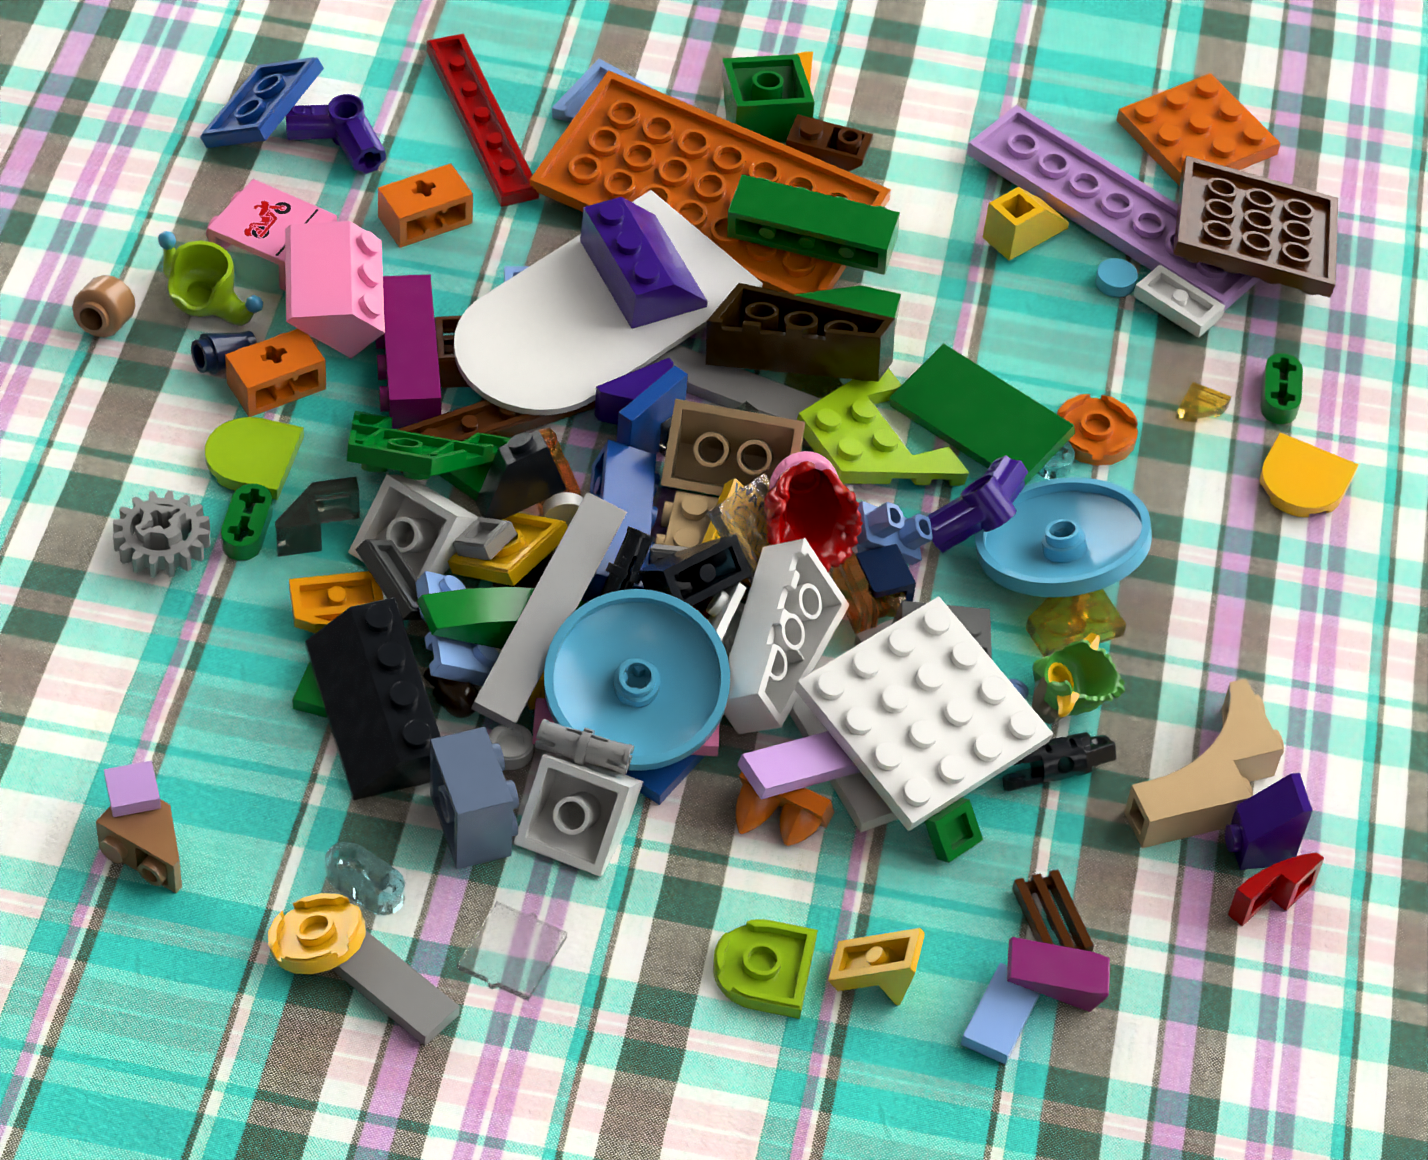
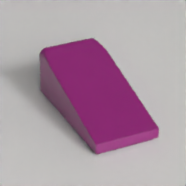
[1007,937,1110,1012]

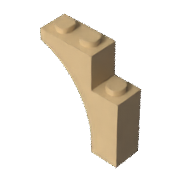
[1124,679,1284,848]

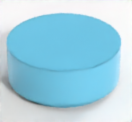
[1095,258,1138,297]

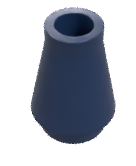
[191,331,257,375]

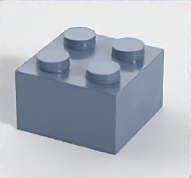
[430,727,519,869]

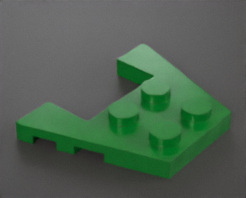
[347,411,511,480]

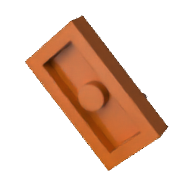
[735,771,835,846]

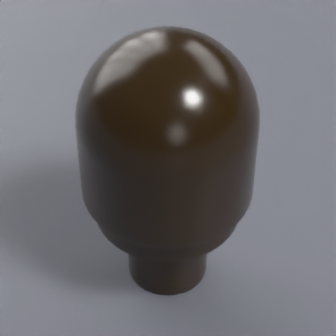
[423,667,479,718]

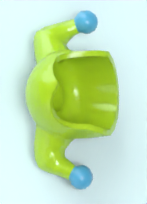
[158,231,263,326]

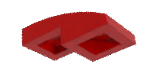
[1228,852,1324,926]

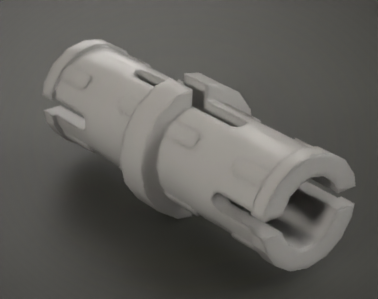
[535,719,634,775]

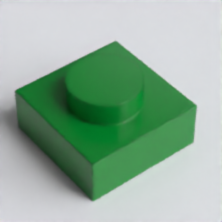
[924,798,983,863]

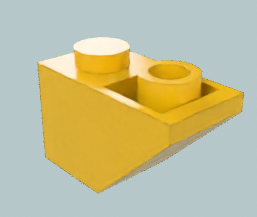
[982,187,1069,261]

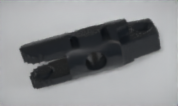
[1002,732,1117,791]

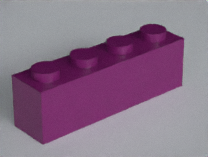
[375,274,441,429]

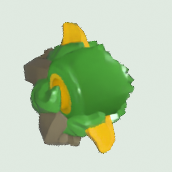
[1032,633,1125,724]

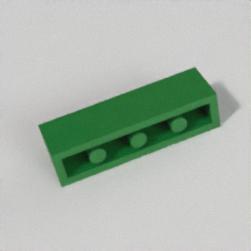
[727,174,900,275]

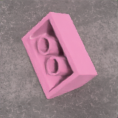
[285,221,385,359]

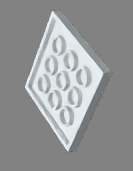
[794,596,1053,831]

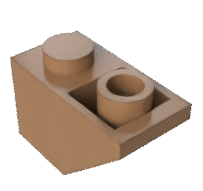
[96,799,182,893]

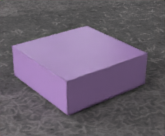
[104,761,161,817]

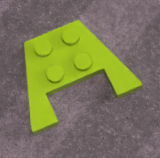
[797,368,969,486]

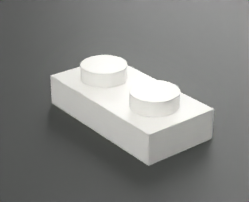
[1133,265,1225,338]

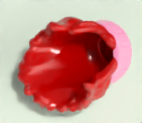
[764,451,863,572]

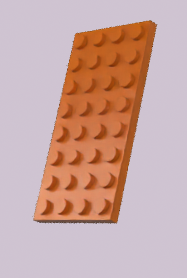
[530,70,891,295]

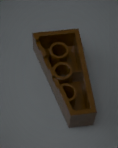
[705,283,896,382]

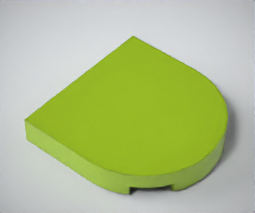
[205,417,304,500]
[713,919,818,1019]

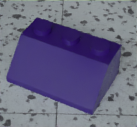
[580,197,708,329]

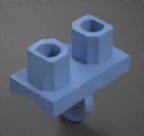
[857,501,933,565]

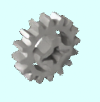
[112,490,211,578]

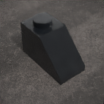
[475,429,567,520]
[639,534,752,606]

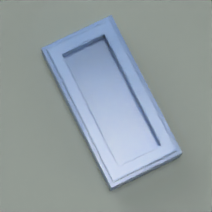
[961,963,1040,1065]

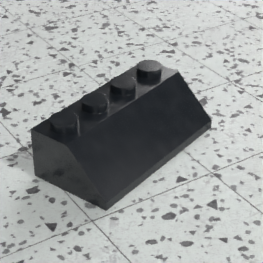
[305,597,441,801]

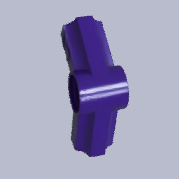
[286,94,386,174]
[926,455,1028,553]

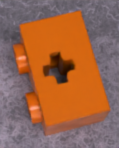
[378,163,473,248]
[225,328,326,417]

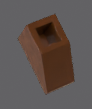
[786,114,874,172]

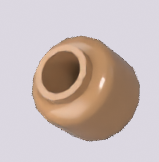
[72,275,136,338]

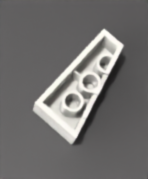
[724,538,849,734]

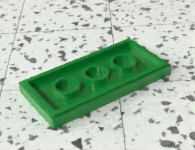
[889,343,1075,485]

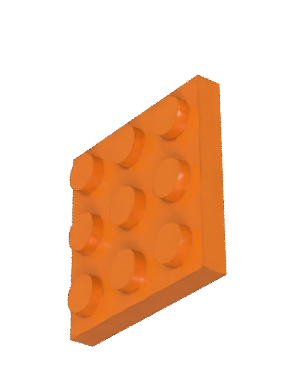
[1116,73,1281,186]

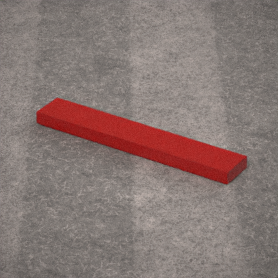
[427,33,539,207]

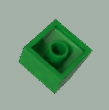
[722,54,815,142]

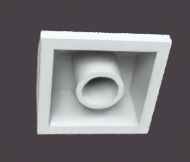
[348,474,479,579]
[513,752,643,877]

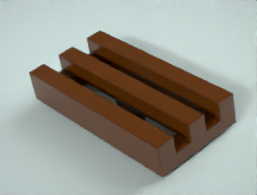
[1012,869,1094,952]

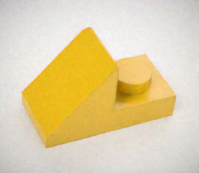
[828,928,925,1006]

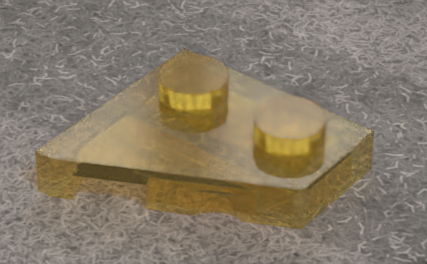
[1026,589,1127,657]

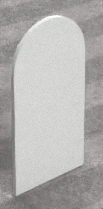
[454,190,763,415]

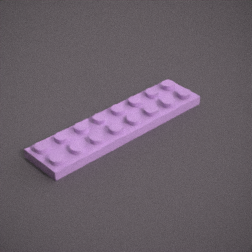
[967,105,1260,311]

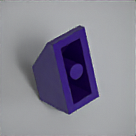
[1225,773,1313,870]

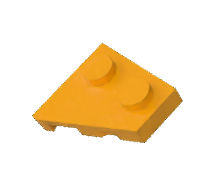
[289,571,384,633]

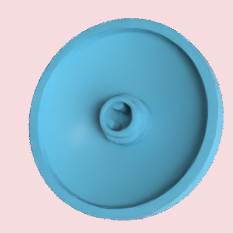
[975,477,1152,597]
[544,589,730,771]

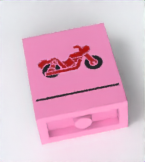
[206,179,337,291]

